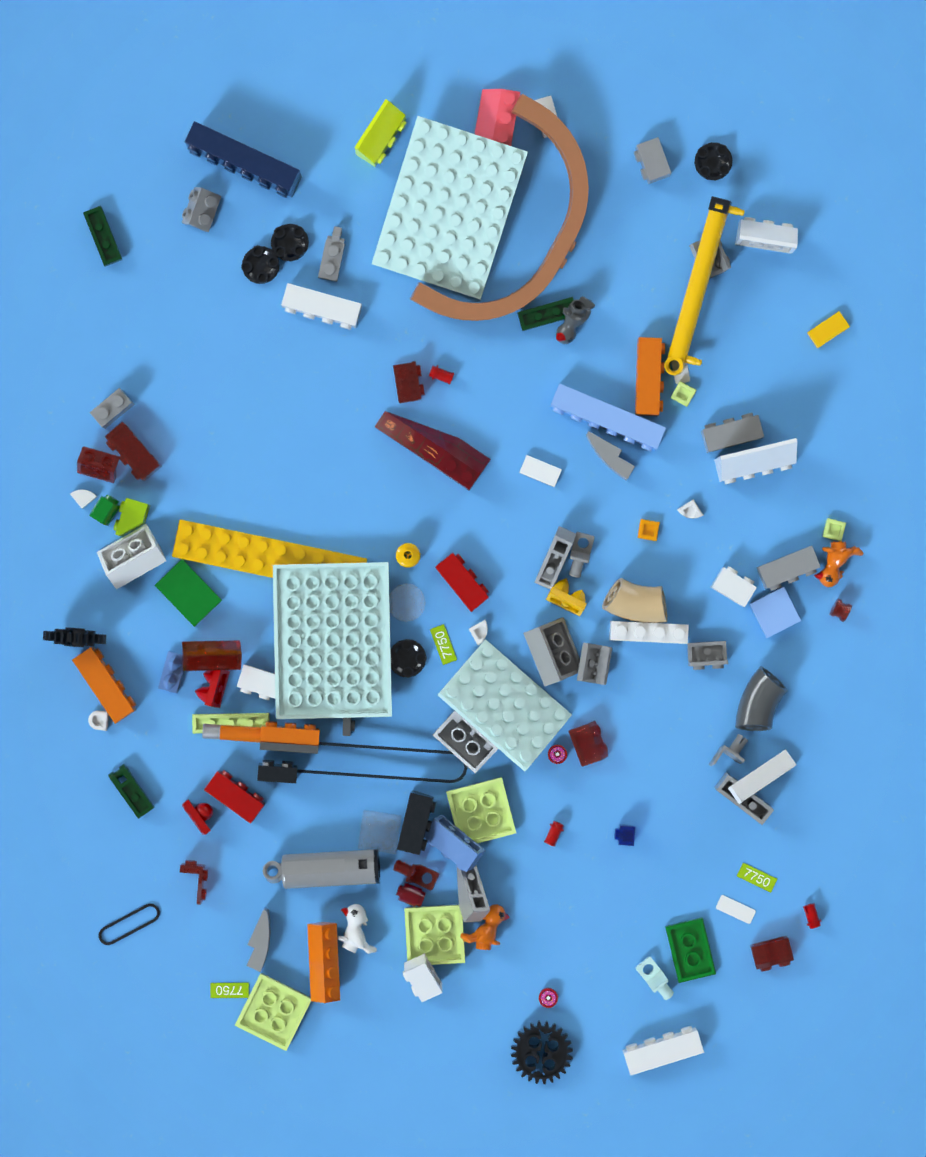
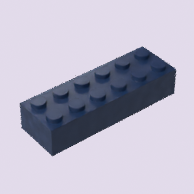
[184,121,302,198]

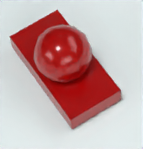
[182,800,213,835]

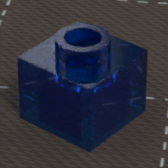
[614,824,635,846]

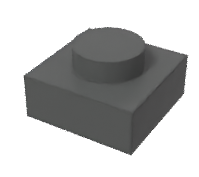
[343,718,355,736]

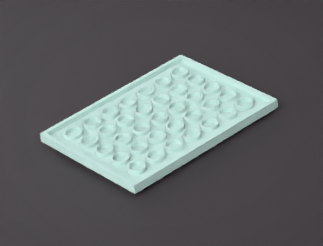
[372,116,528,300]
[273,562,392,719]

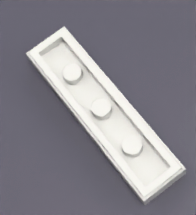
[728,749,797,804]

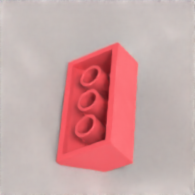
[475,89,520,146]

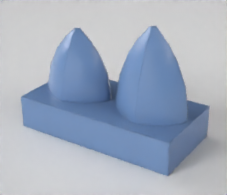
[158,651,187,693]

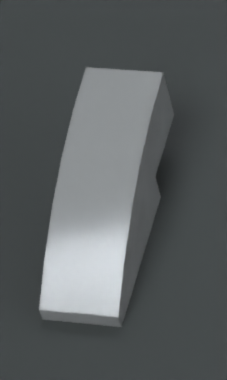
[586,431,635,480]
[247,908,271,972]

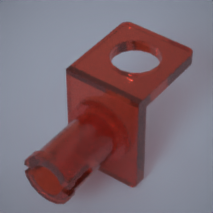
[393,860,439,890]

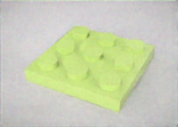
[446,777,516,843]
[404,904,465,965]
[235,973,311,1051]

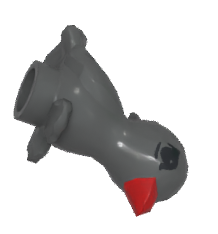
[556,296,595,344]

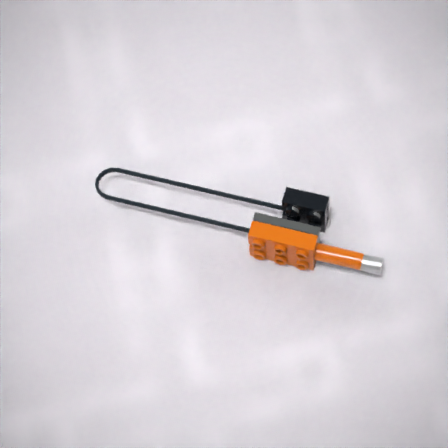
[202,721,467,783]

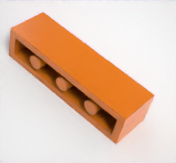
[635,337,665,416]
[72,647,136,724]
[307,922,340,1003]

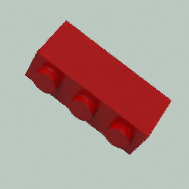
[435,553,489,612]
[204,770,266,824]

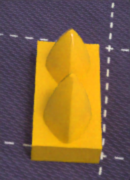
[546,578,587,616]

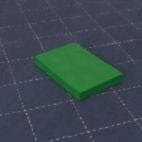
[155,559,222,627]
[665,917,716,983]

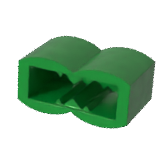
[89,495,120,526]

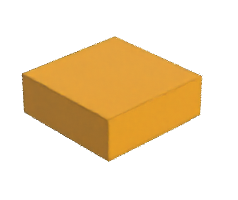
[637,519,660,541]

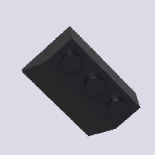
[397,790,436,855]

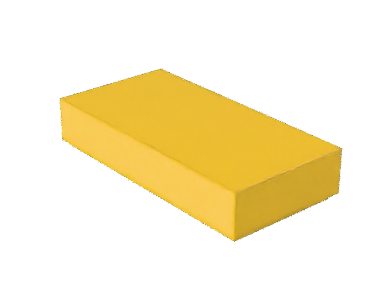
[807,311,850,349]

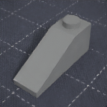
[534,526,576,590]
[457,865,490,923]

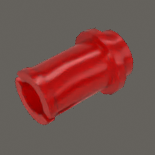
[429,365,454,385]
[544,821,564,846]
[803,903,822,929]

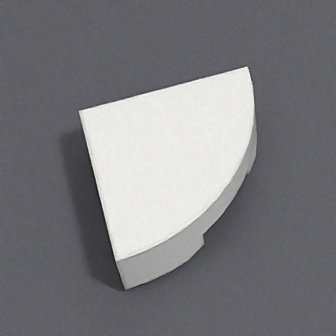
[70,490,97,509]
[677,499,704,519]
[469,620,488,645]

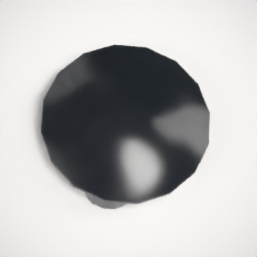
[694,142,732,181]
[271,224,309,262]
[241,245,280,284]
[391,639,427,678]

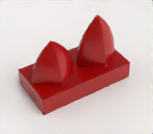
[195,668,230,708]

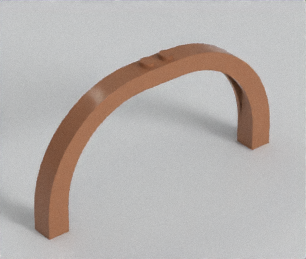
[410,94,589,321]

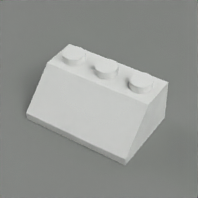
[735,217,798,254]
[97,524,166,590]

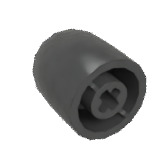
[735,666,787,731]

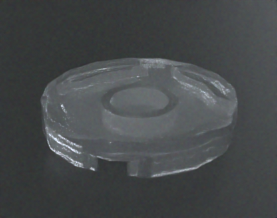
[389,584,426,622]

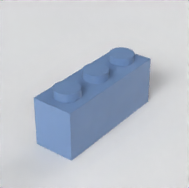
[424,815,486,872]

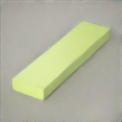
[192,713,270,734]

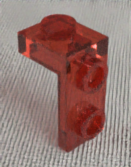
[180,860,208,905]

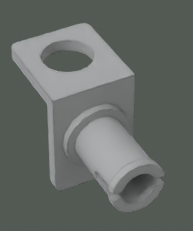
[569,532,594,578]
[709,734,748,766]

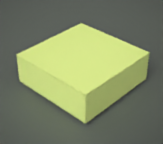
[670,381,696,407]
[822,518,846,541]

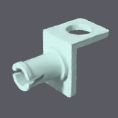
[636,956,674,1000]

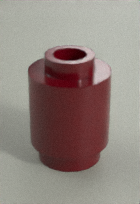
[396,882,426,907]

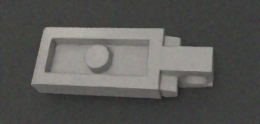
[318,226,345,282]

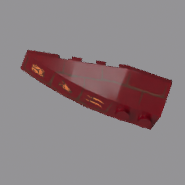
[375,411,491,491]

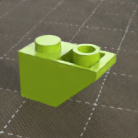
[114,498,150,536]

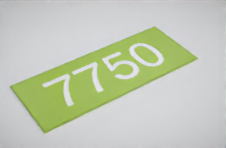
[430,624,457,665]
[737,863,777,893]
[210,983,249,998]

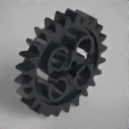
[43,627,106,647]
[511,1020,573,1084]

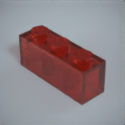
[105,422,162,481]
[182,640,242,671]

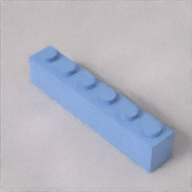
[550,384,666,452]

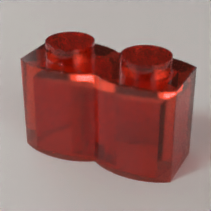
[750,936,794,972]

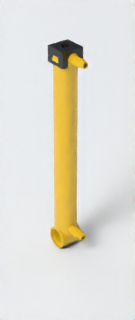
[664,196,745,375]

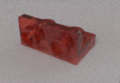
[393,361,425,404]
[77,447,119,483]
[568,721,608,767]

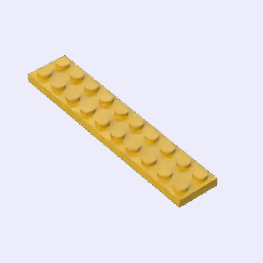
[172,519,367,578]

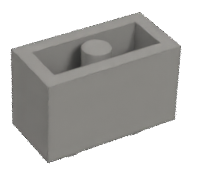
[634,137,671,184]
[90,388,135,429]

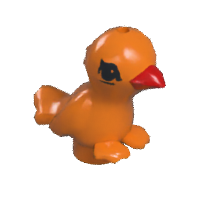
[814,541,864,587]
[460,904,510,950]

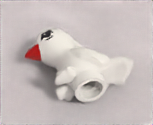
[337,904,377,954]

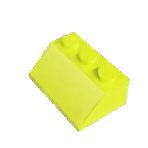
[354,99,407,167]

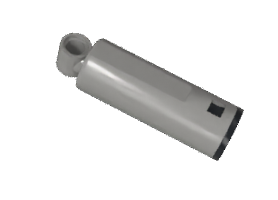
[263,849,380,889]

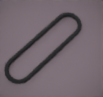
[98,904,160,945]

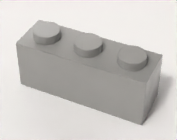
[701,413,764,453]
[756,546,820,591]
[715,772,774,825]

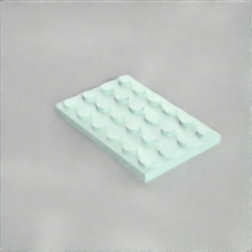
[438,639,572,771]

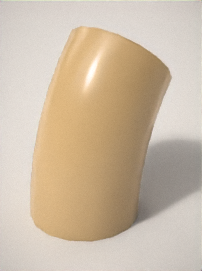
[602,578,667,623]

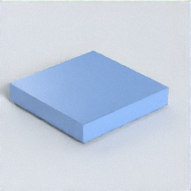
[749,587,801,638]

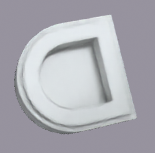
[88,710,109,731]

